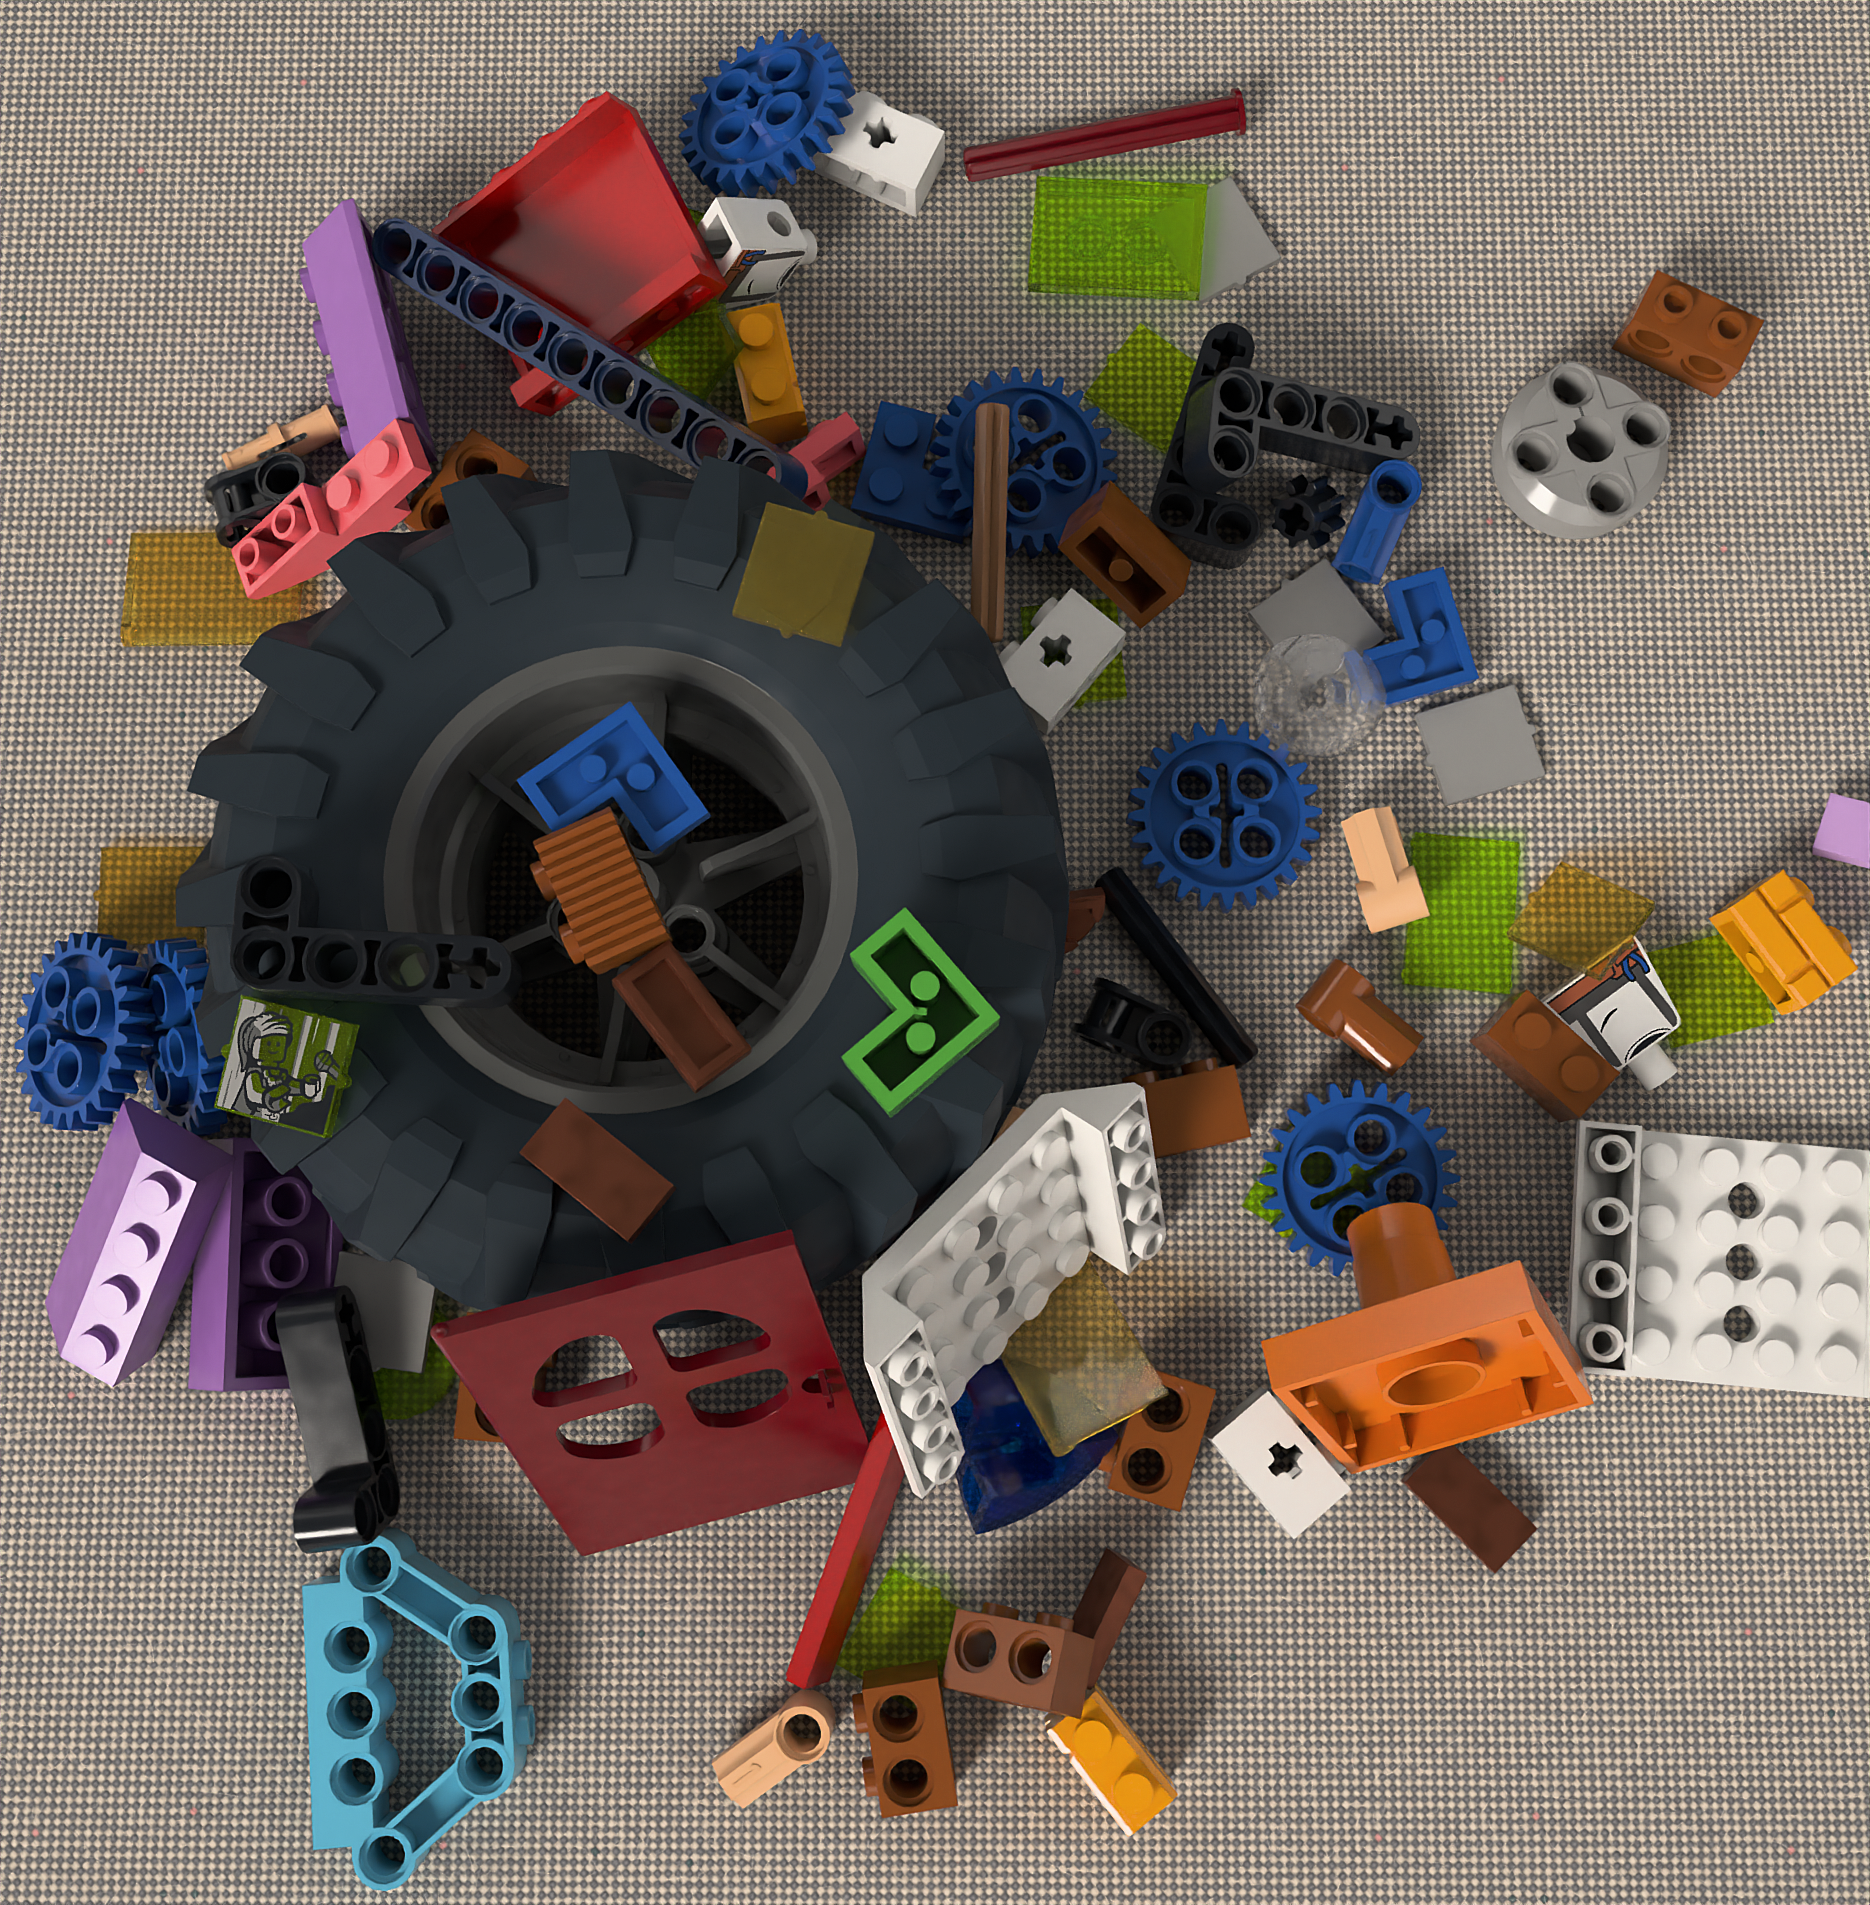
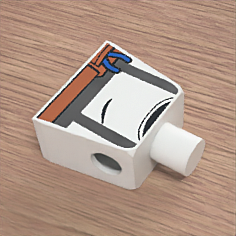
[693,197,817,316]
[1540,936,1681,1091]

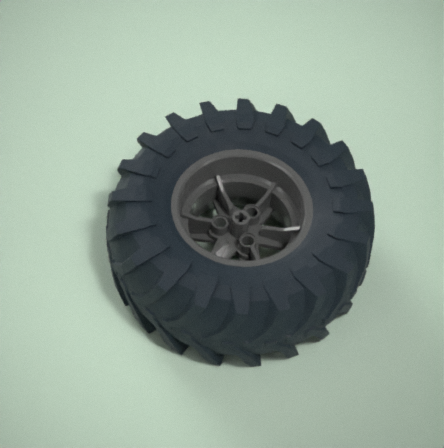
[176,449,1070,1330]

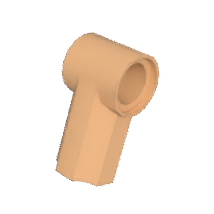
[1341,806,1430,934]
[711,1690,836,1809]

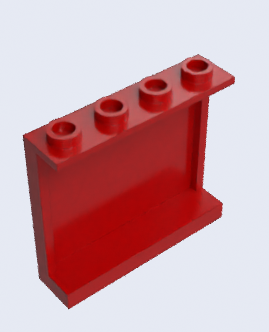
[431,91,728,417]

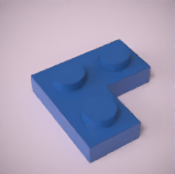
[851,400,969,544]
[1344,567,1479,715]
[517,701,712,856]

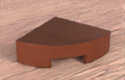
[1064,887,1105,954]

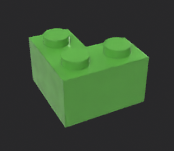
[841,907,1000,1118]

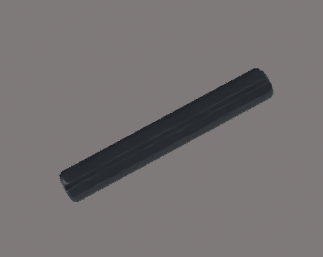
[1094,866,1258,1069]

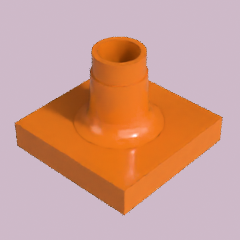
[1261,1202,1594,1474]

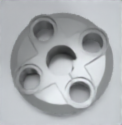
[1491,361,1672,540]

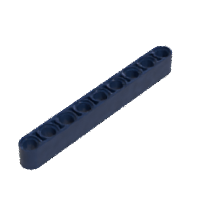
[371,218,808,500]

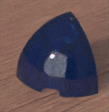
[951,1358,1119,1535]

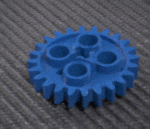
[679,29,856,198]
[929,367,1118,559]
[1126,719,1322,914]
[15,932,155,1131]
[140,937,230,1137]
[1257,1079,1460,1277]

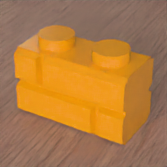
[723,302,809,444]
[1708,869,1858,1015]
[1044,1683,1178,1837]

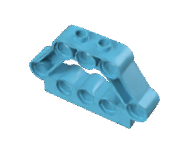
[302,1527,535,1891]

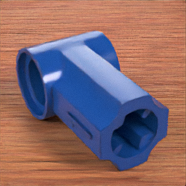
[1331,459,1422,585]

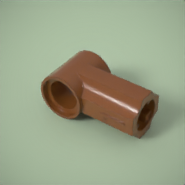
[1296,959,1424,1078]

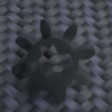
[1270,474,1346,550]

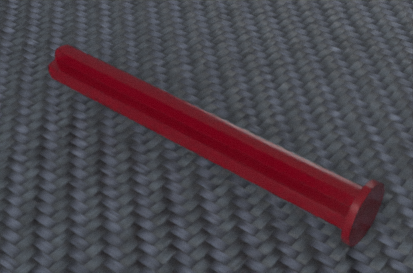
[963,87,1246,182]

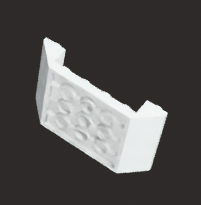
[862,1082,1166,1499]
[1566,1120,1870,1398]

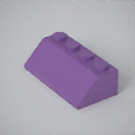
[299,198,438,463]
[45,1098,236,1387]
[188,1137,343,1392]

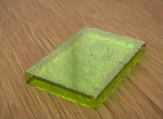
[1028,176,1208,301]

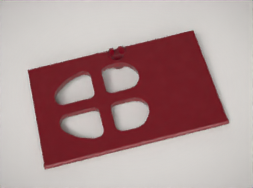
[430,1229,870,1556]

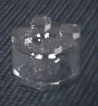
[1252,634,1387,759]

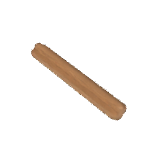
[970,403,1010,643]

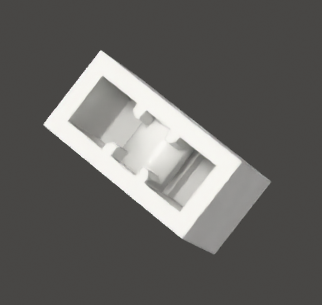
[813,91,945,217]
[998,588,1126,736]
[1204,1387,1351,1539]

